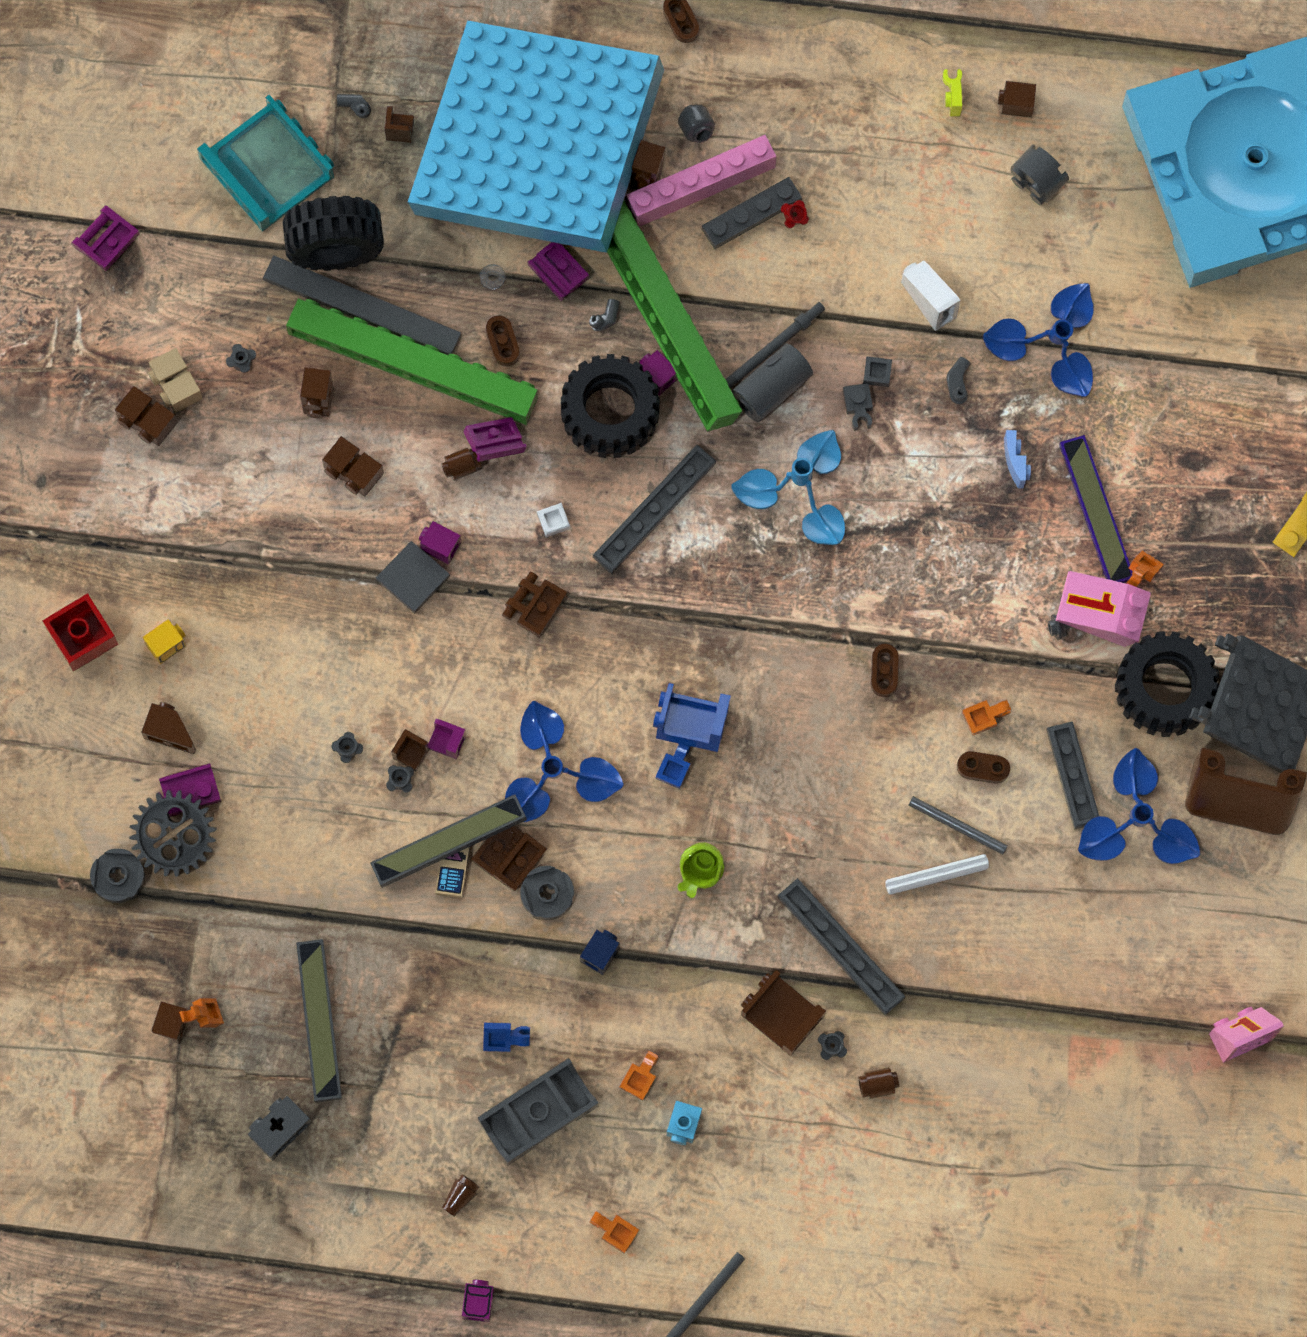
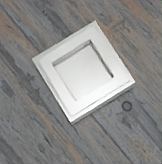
[537,503,570,537]

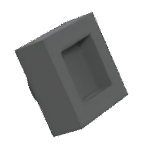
[863,356,892,387]

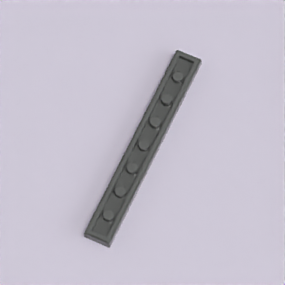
[263,255,461,355]

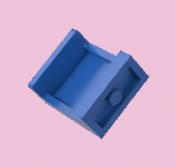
[653,683,731,752]

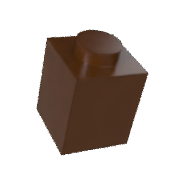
[998,81,1036,118]

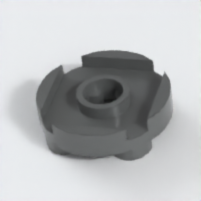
[90,849,145,903]
[520,866,574,920]

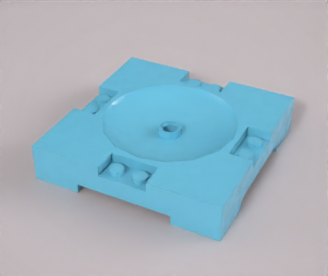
[1122,37,1307,288]

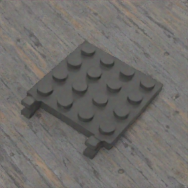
[1189,634,1307,773]

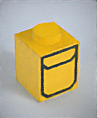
[142,619,186,664]

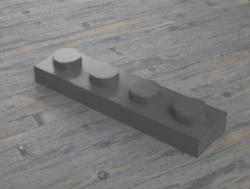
[702,177,802,249]

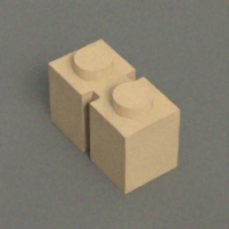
[148,348,203,413]

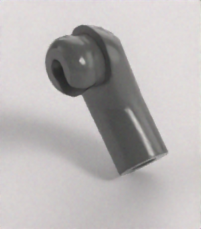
[337,94,371,118]
[589,299,620,332]

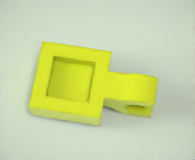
[942,69,962,116]

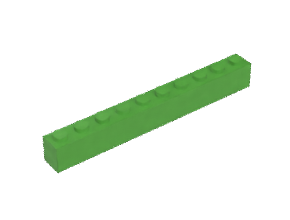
[607,200,742,432]
[286,298,538,425]

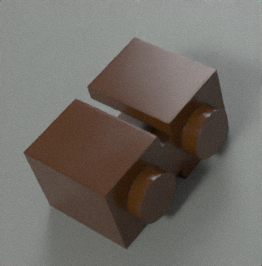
[630,140,666,190]
[300,367,334,419]
[115,386,178,447]
[322,436,384,497]

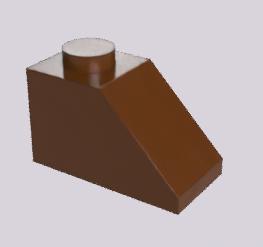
[141,702,196,754]

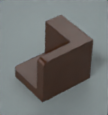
[384,106,414,143]
[391,729,429,772]
[152,1001,188,1044]

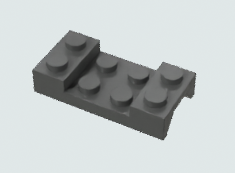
[478,1058,599,1166]

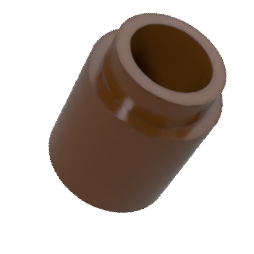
[441,448,482,481]
[858,1067,899,1099]

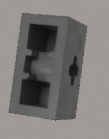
[248,1096,312,1161]

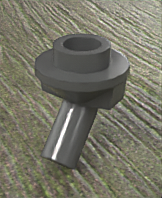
[1047,614,1071,640]

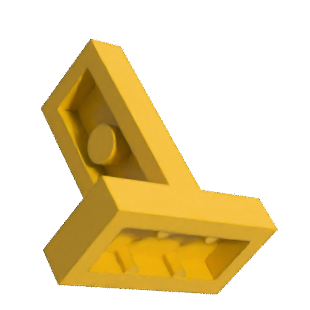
[1272,492,1307,557]

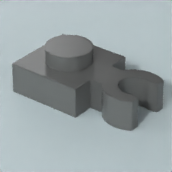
[843,383,873,431]

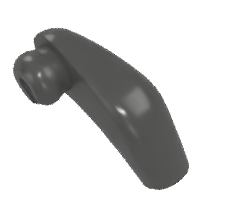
[946,357,971,404]

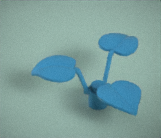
[731,430,845,545]

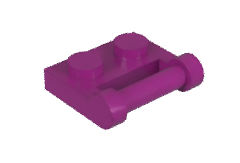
[71,205,140,271]

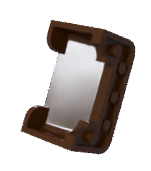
[1185,748,1307,835]

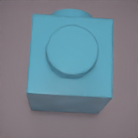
[666,1101,702,1145]

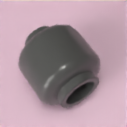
[678,105,715,143]

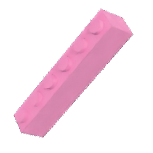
[626,135,776,227]

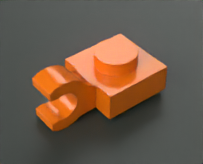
[1126,550,1164,587]
[962,700,1011,736]
[179,998,224,1028]
[619,1051,659,1101]
[590,1211,639,1253]

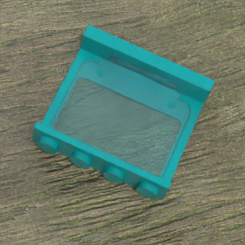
[197,95,334,232]

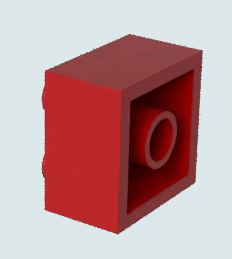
[42,593,118,672]

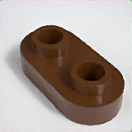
[663,0,699,43]
[486,315,520,366]
[871,644,899,697]
[957,751,1010,784]

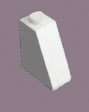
[901,261,960,331]

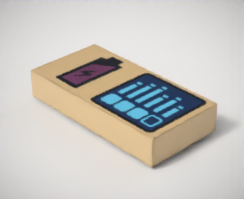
[435,847,470,898]

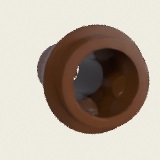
[442,1174,479,1217]

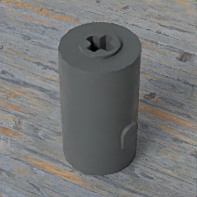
[731,343,813,422]

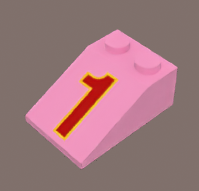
[1056,571,1151,647]
[1209,1007,1284,1063]

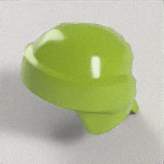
[677,842,725,898]

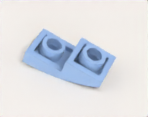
[1004,430,1031,489]

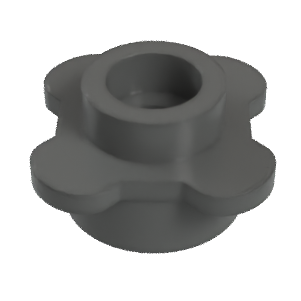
[226,344,256,373]
[331,732,363,763]
[386,765,414,793]
[818,1031,847,1060]

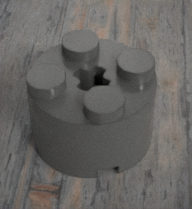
[1011,144,1069,205]

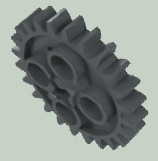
[129,790,217,877]

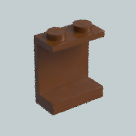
[741,970,826,1057]

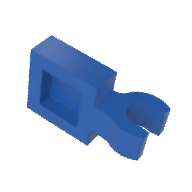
[655,744,691,789]
[483,1023,530,1052]

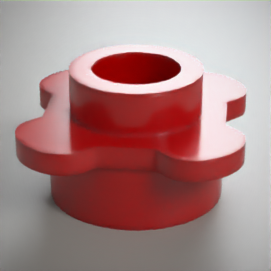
[781,200,809,228]

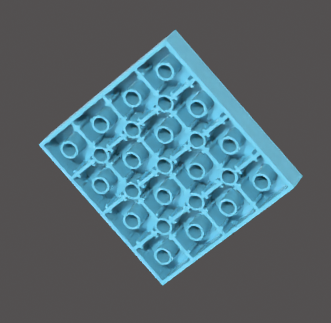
[408,20,664,253]

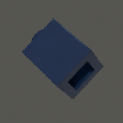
[580,929,620,975]

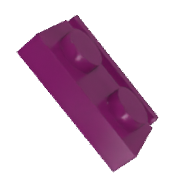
[527,242,589,301]
[464,417,527,462]
[159,763,221,817]

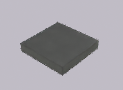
[376,541,450,614]

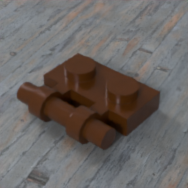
[502,571,567,638]

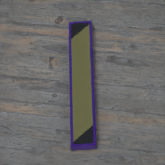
[1059,435,1133,583]

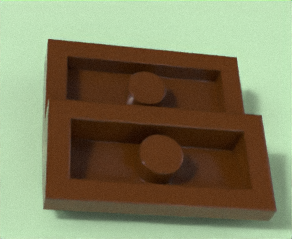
[470,826,547,891]

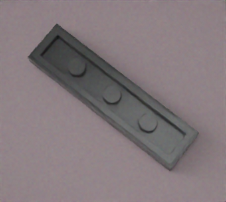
[1046,721,1099,830]

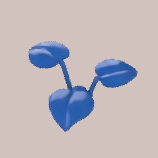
[983,283,1094,397]
[505,701,623,823]
[1078,748,1200,864]

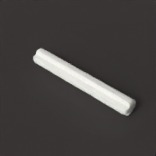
[885,854,989,895]

